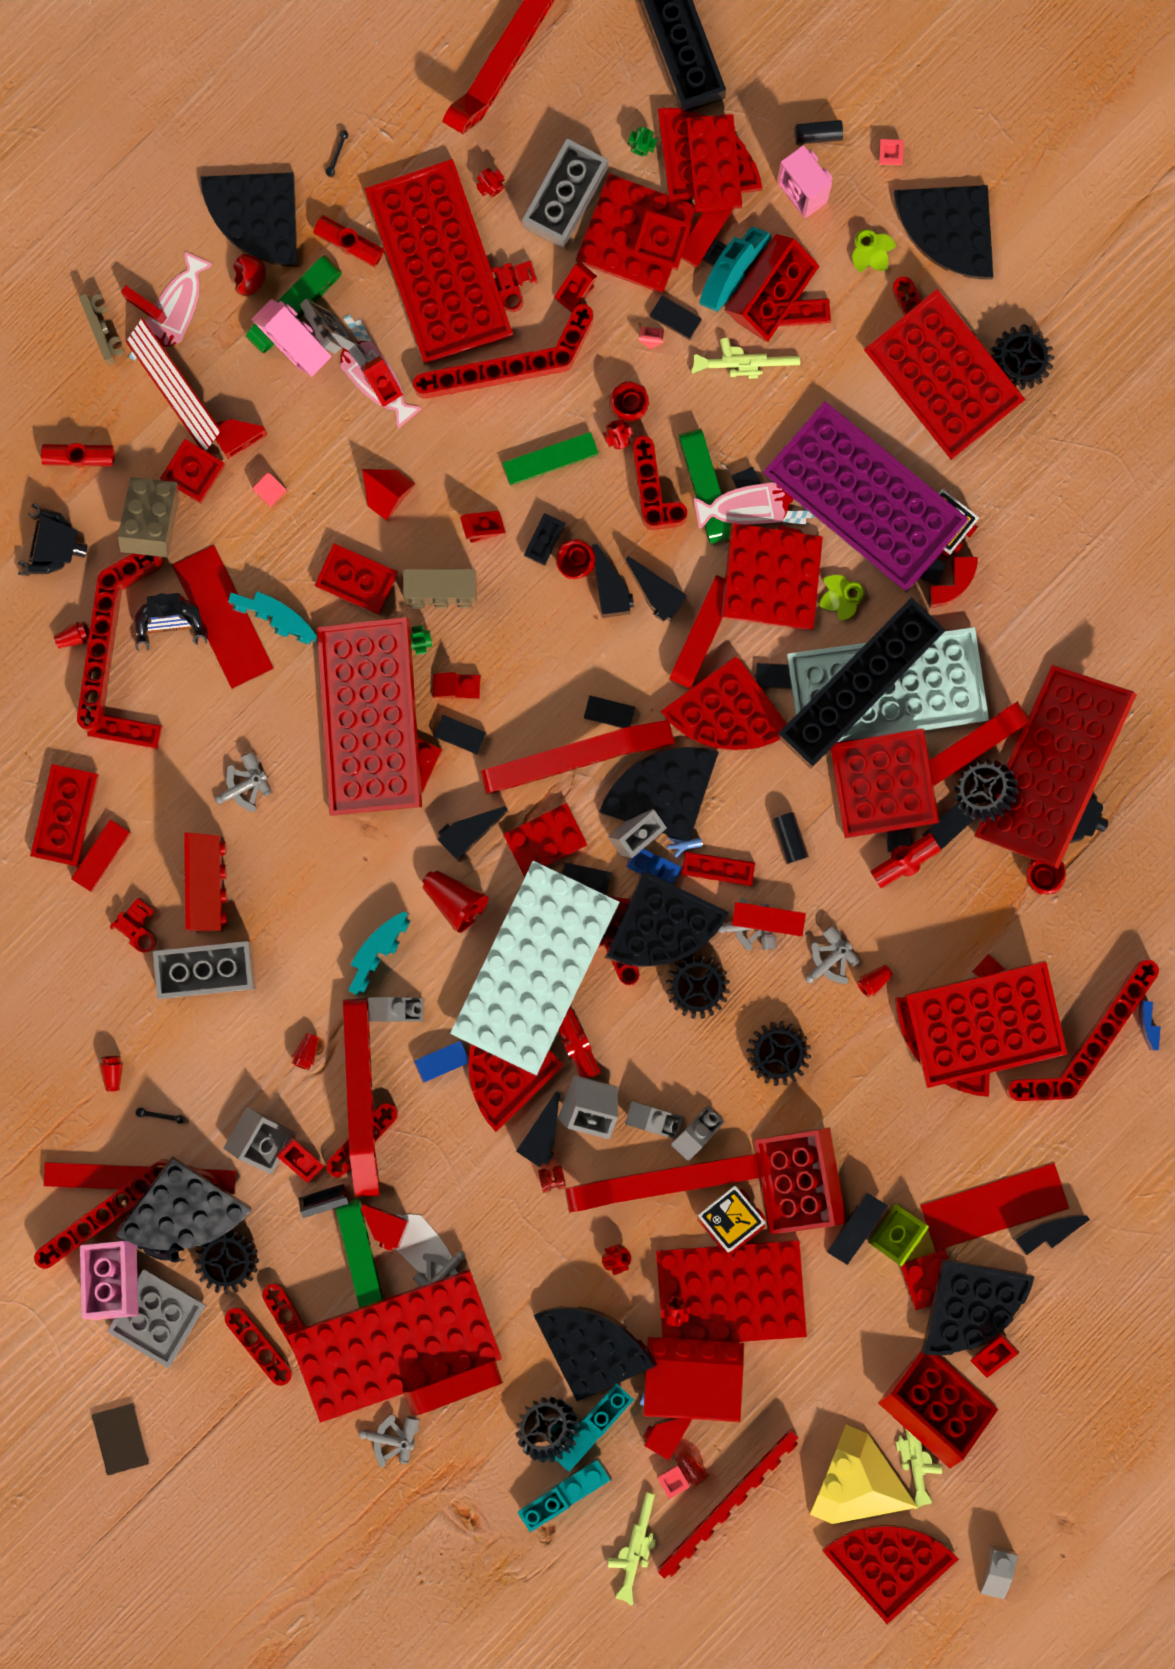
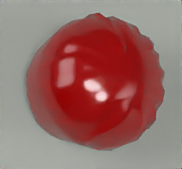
[233,253,266,296]
[609,381,650,422]
[556,538,595,579]
[1025,859,1066,895]

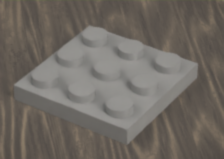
[107,1268,207,1368]

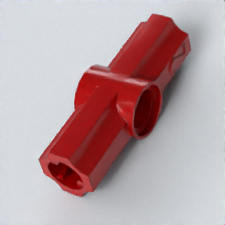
[313,215,384,268]
[41,443,115,468]
[870,833,942,889]
[559,1008,601,1078]

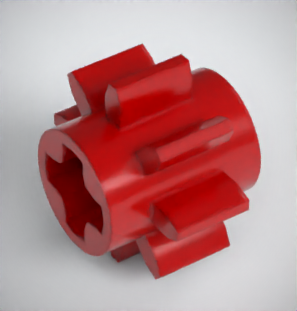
[476,168,505,197]
[603,420,634,449]
[602,1244,632,1275]
[661,1296,691,1327]

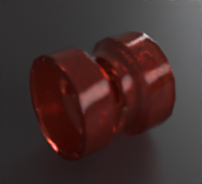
[538,1165,567,1193]

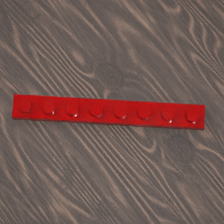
[657,1428,799,1579]

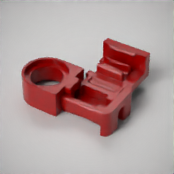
[492,260,538,312]
[110,897,157,953]

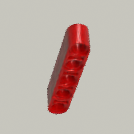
[669,575,725,689]

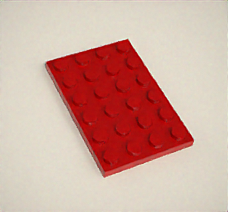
[864,289,1026,460]
[905,960,1067,1088]
[656,1240,807,1342]

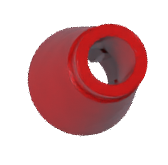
[54,621,90,649]
[857,964,893,997]
[291,1033,319,1070]
[99,1056,123,1092]

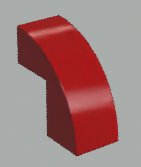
[929,557,978,608]

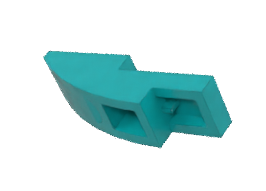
[699,226,772,312]
[228,591,318,645]
[348,911,411,995]
[555,1384,634,1472]
[517,1458,612,1532]

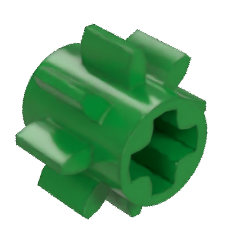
[627,127,657,156]
[410,625,432,655]

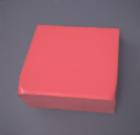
[252,472,287,507]

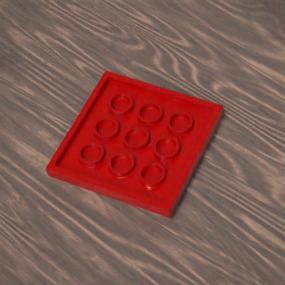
[576,174,695,294]
[721,523,823,631]
[831,728,940,839]

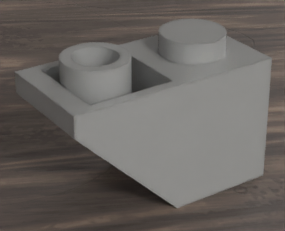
[368,997,423,1022]
[625,1101,683,1139]
[671,1105,725,1161]

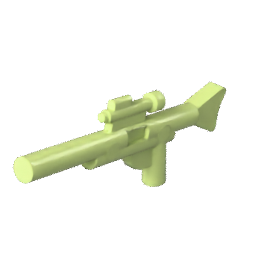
[691,338,800,379]
[895,1428,943,1509]
[608,1492,656,1605]

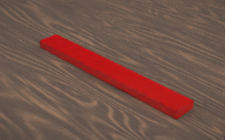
[43,1162,237,1195]

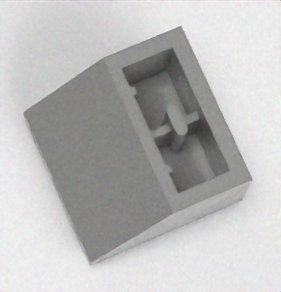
[558,1075,618,1139]

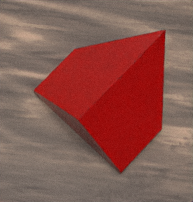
[362,469,415,521]

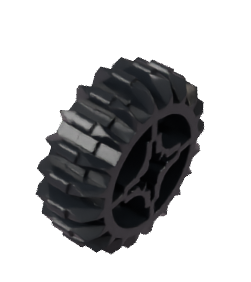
[991,326,1054,390]
[954,758,1019,823]
[666,955,730,1019]
[746,1021,811,1086]
[194,1230,259,1294]
[515,1397,580,1463]

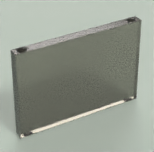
[92,1403,149,1476]

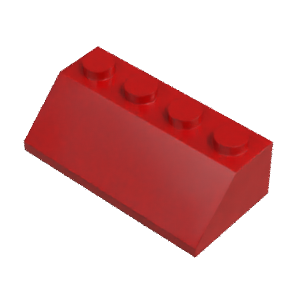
[724,234,820,342]

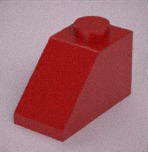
[215,419,268,459]
[361,1204,410,1251]
[642,1418,692,1460]

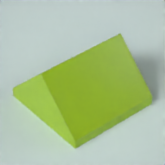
[868,1204,929,1267]

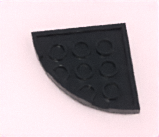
[200,172,298,267]
[893,185,994,280]
[599,747,719,841]
[604,871,729,967]
[115,1156,252,1250]
[921,1258,1035,1355]
[533,1306,657,1402]

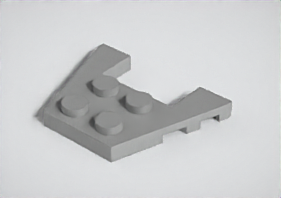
[300,298,372,367]

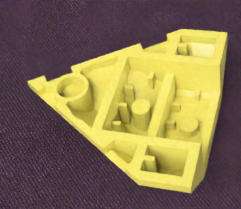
[810,1424,918,1524]

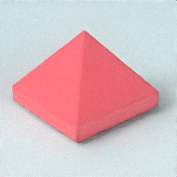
[639,326,664,349]

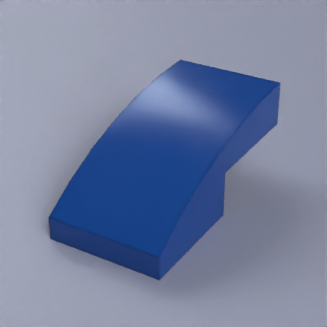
[625,849,681,885]
[1139,1001,1161,1051]
[414,1041,469,1083]

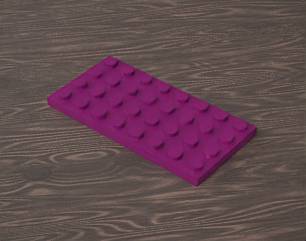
[763,401,969,593]

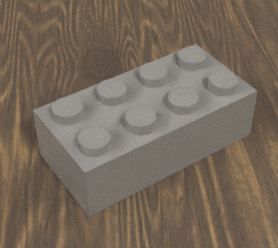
[522,138,608,249]
[153,941,256,999]

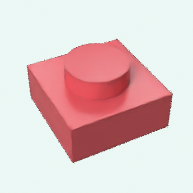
[879,139,904,166]
[657,1465,690,1499]

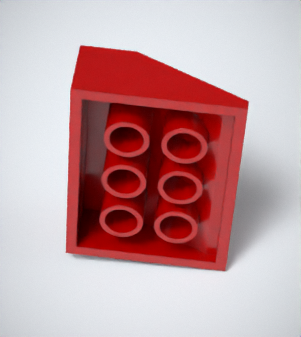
[184,832,228,932]
[754,1127,846,1235]
[643,1337,744,1422]
[878,1349,999,1468]

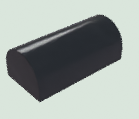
[794,120,843,145]
[771,812,809,865]

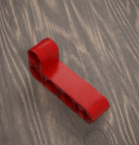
[633,436,687,530]
[403,1360,503,1415]

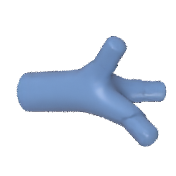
[667,836,702,858]

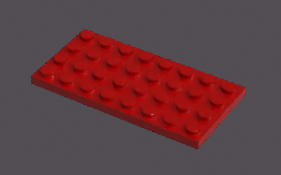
[364,159,513,365]
[317,617,422,816]
[974,665,1137,869]
[288,1269,502,1423]

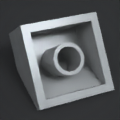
[223,1107,295,1175]

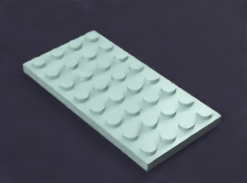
[787,627,989,743]
[450,861,620,1075]

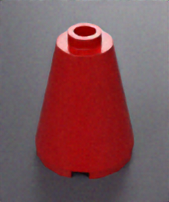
[422,870,489,933]

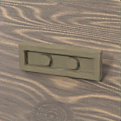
[79,294,125,366]

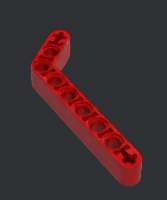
[442,0,555,134]
[413,304,594,399]
[77,554,164,733]
[480,720,675,794]
[1005,960,1159,1101]
[343,998,380,1197]
[565,1154,760,1213]
[34,1159,220,1269]

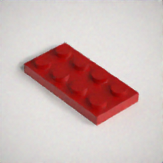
[686,114,743,213]
[30,764,99,867]

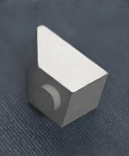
[608,809,667,858]
[980,1545,1018,1599]

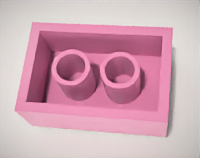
[777,145,832,219]
[251,299,332,377]
[80,1241,139,1320]

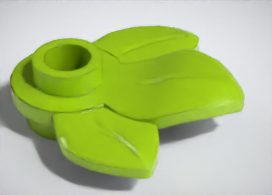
[852,229,896,272]
[819,575,865,621]

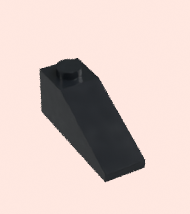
[592,544,634,618]
[625,556,687,622]
[437,806,509,861]
[516,1091,560,1167]

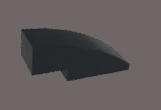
[827,1192,888,1265]
[1012,1214,1090,1255]

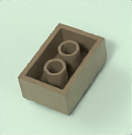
[118,477,180,557]
[403,569,477,609]

